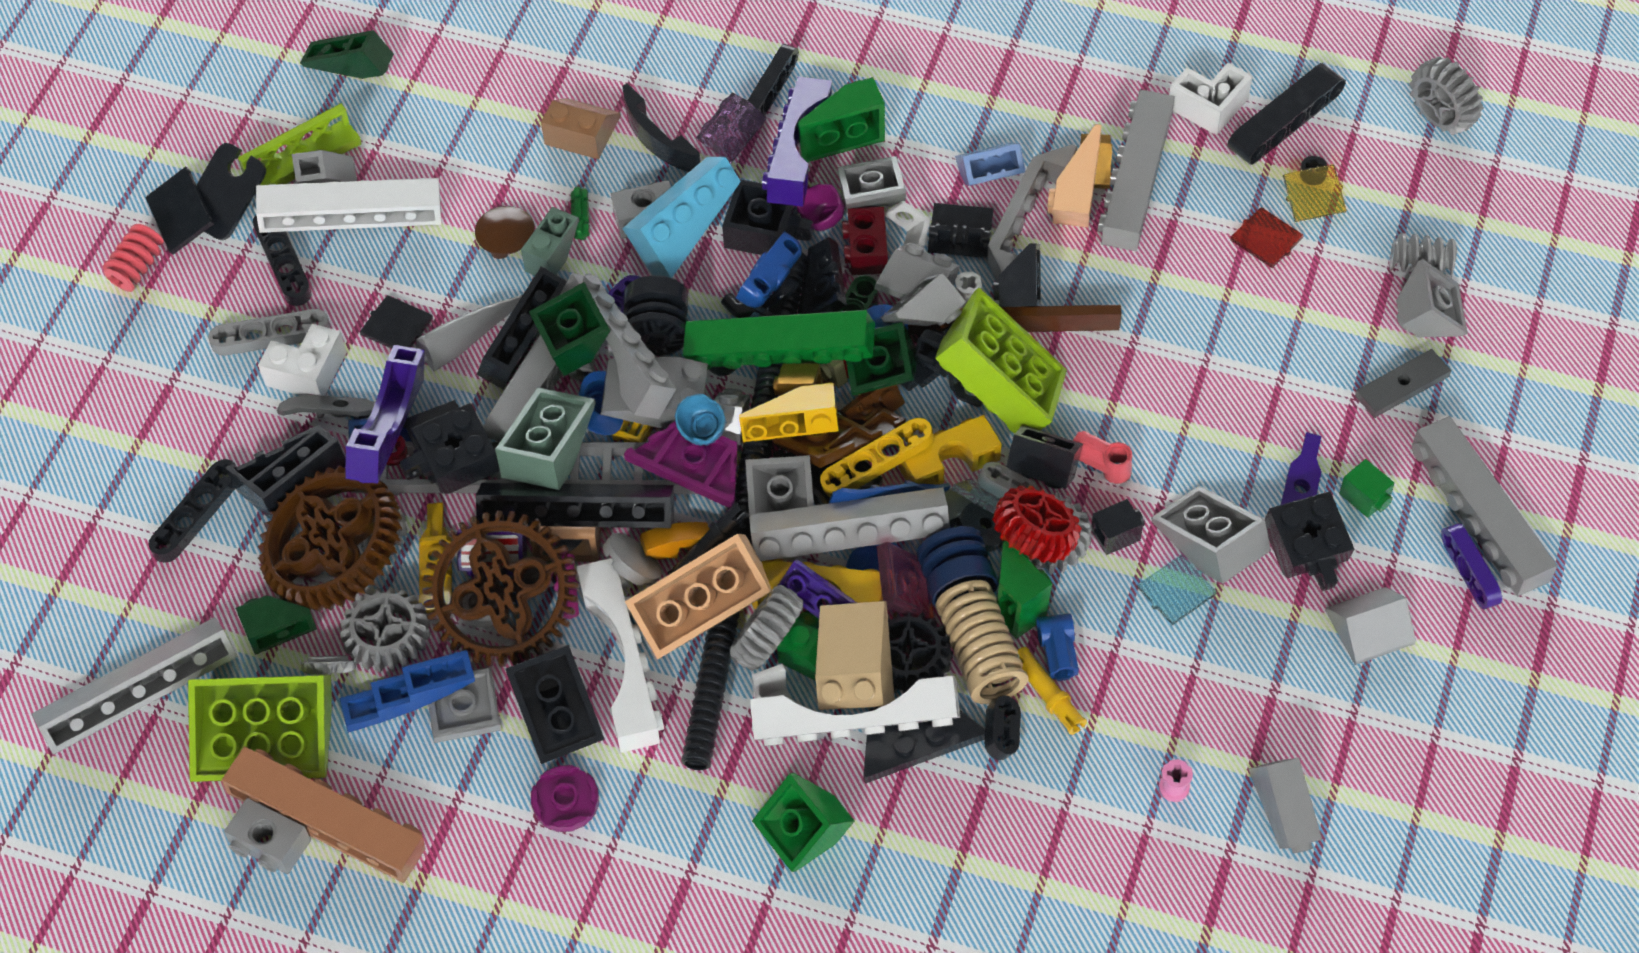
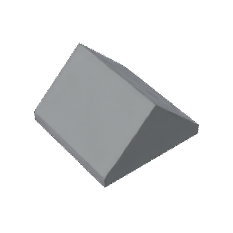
[745,455,814,515]
[1325,587,1416,665]

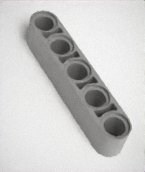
[484,335,562,442]

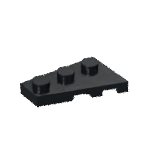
[798,237,847,314]

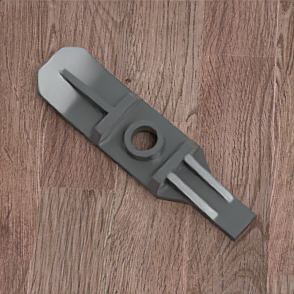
[277,395,375,419]

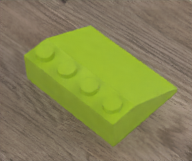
[935,287,1067,434]
[188,675,332,782]

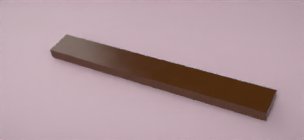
[908,304,1122,335]

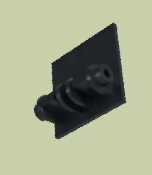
[927,203,994,258]

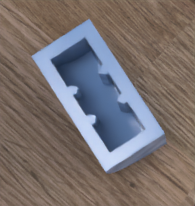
[955,143,1025,186]

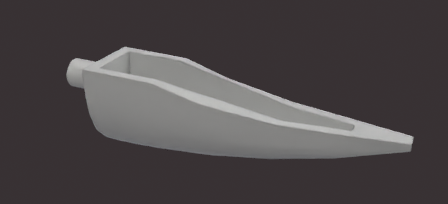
[416,295,522,371]

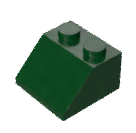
[529,282,610,376]

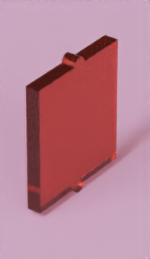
[1230,207,1303,268]

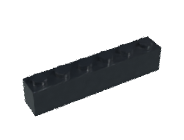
[476,483,674,528]

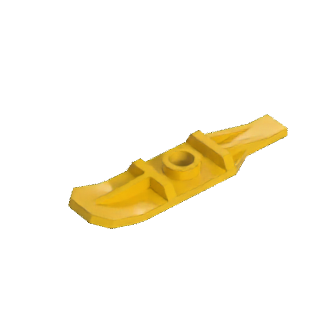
[419,502,452,614]

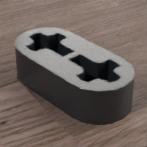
[984,695,1021,760]

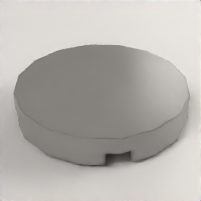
[603,533,662,587]

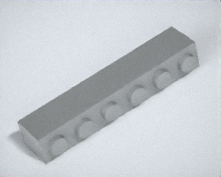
[1097,89,1175,252]
[1412,416,1558,597]
[749,487,950,561]
[32,617,238,755]

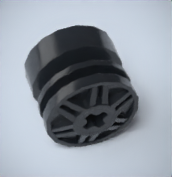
[623,275,688,356]

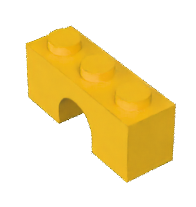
[898,415,1002,485]

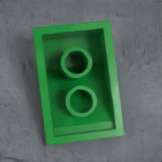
[798,77,885,162]

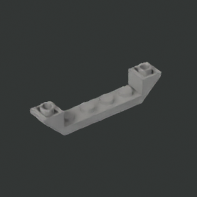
[987,144,1077,282]

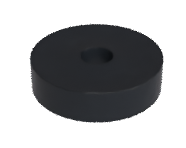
[957,501,1005,552]

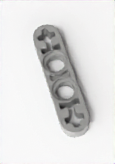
[208,309,331,356]

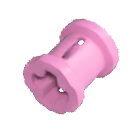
[1159,759,1193,802]

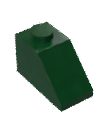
[235,595,317,655]

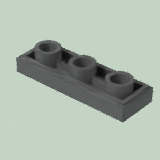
[1355,349,1452,418]

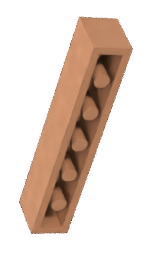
[222,746,426,883]

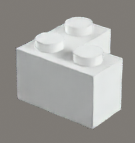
[1169,63,1253,135]
[258,324,347,396]

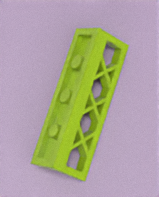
[238,103,362,194]

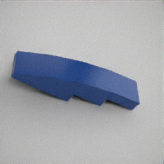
[339,650,475,733]

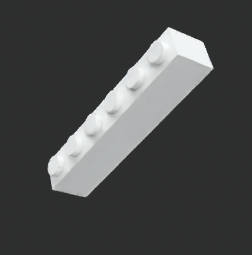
[256,178,441,233]

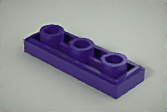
[778,559,857,618]

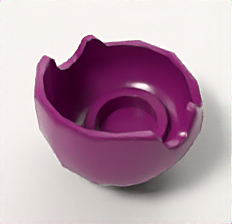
[797,183,845,231]

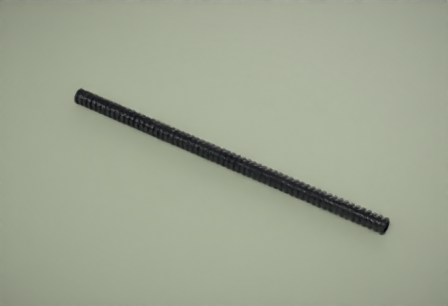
[681,252,807,771]

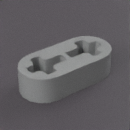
[977,462,1038,499]

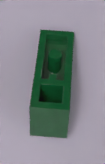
[300,30,394,79]

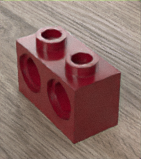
[842,207,888,275]

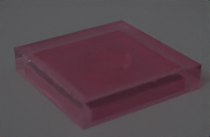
[877,542,934,621]

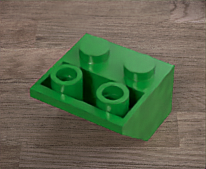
[996,541,1052,639]

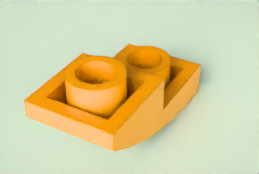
[640,522,710,559]

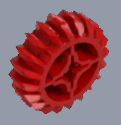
[992,485,1082,563]

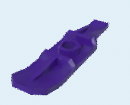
[1280,432,1322,505]

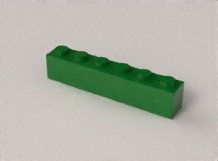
[683,310,875,370]

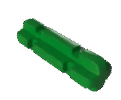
[570,186,590,241]

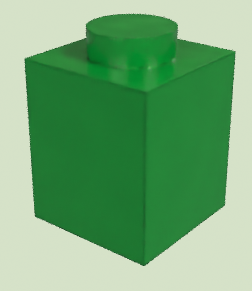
[1339,459,1395,518]

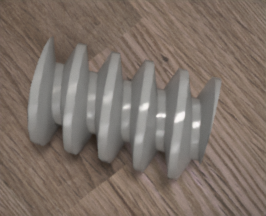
[1389,233,1457,277]

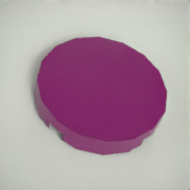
[531,765,599,832]

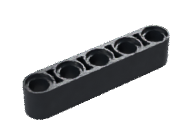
[1227,63,1346,165]

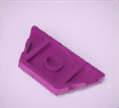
[624,422,738,508]

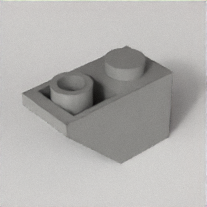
[292,150,357,184]
[714,389,750,445]

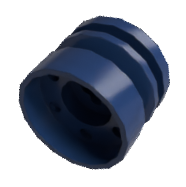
[916,526,999,607]

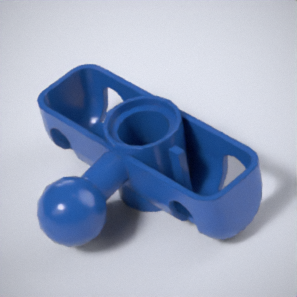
[736,231,802,308]

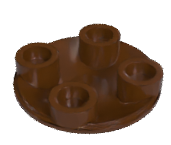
[475,206,535,259]

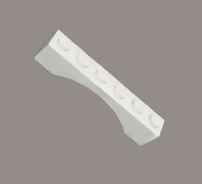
[576,558,664,753]
[750,676,961,746]

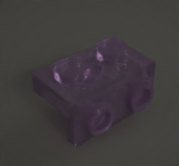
[696,92,766,164]

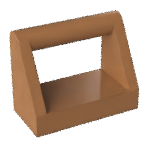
[530,526,602,562]

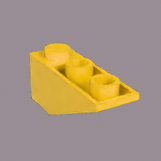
[739,383,839,442]

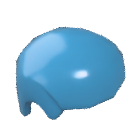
[674,394,727,446]

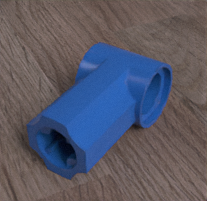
[1036,613,1079,681]

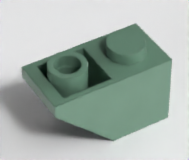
[521,207,579,276]

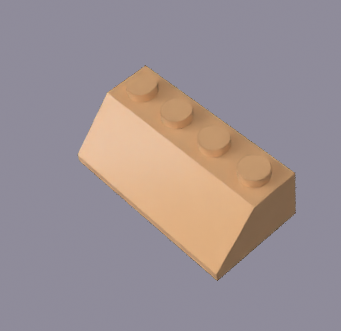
[625,534,772,659]

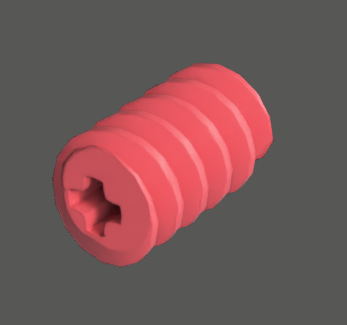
[103,224,164,292]

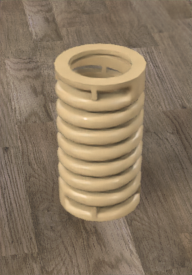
[935,580,1028,704]

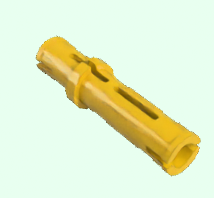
[1018,647,1087,735]

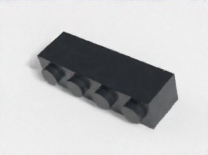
[476,266,567,390]

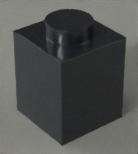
[1091,499,1145,555]

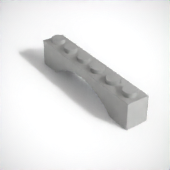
[560,273,676,419]

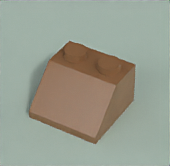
[541,98,621,159]

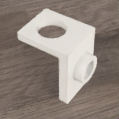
[885,201,931,247]
[751,664,791,698]

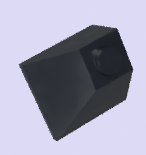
[993,243,1041,307]

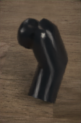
[721,293,754,318]

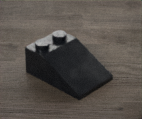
[505,645,605,764]

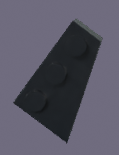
[225,425,346,520]

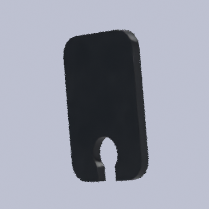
[197,143,266,240]

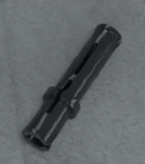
[667,502,750,575]

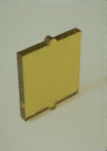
[1283,164,1347,222]

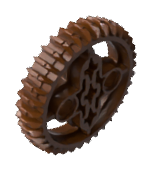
[258,465,403,612]
[422,511,579,667]

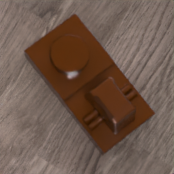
[839,385,905,425]

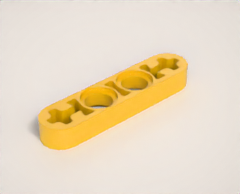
[820,418,934,498]

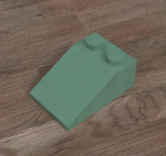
[495,387,596,490]

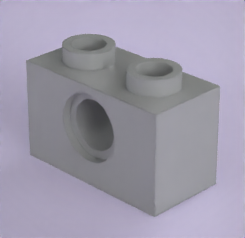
[611,180,671,239]
[223,798,311,874]

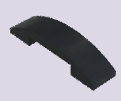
[623,83,700,172]

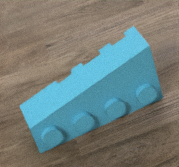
[622,157,741,278]

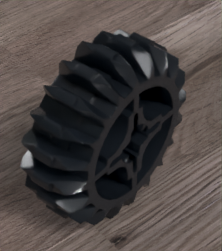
[888,609,953,694]

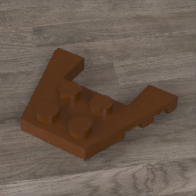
[773,379,906,468]

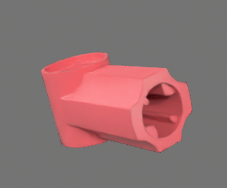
[1073,431,1132,484]

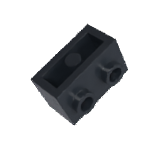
[1006,425,1083,489]

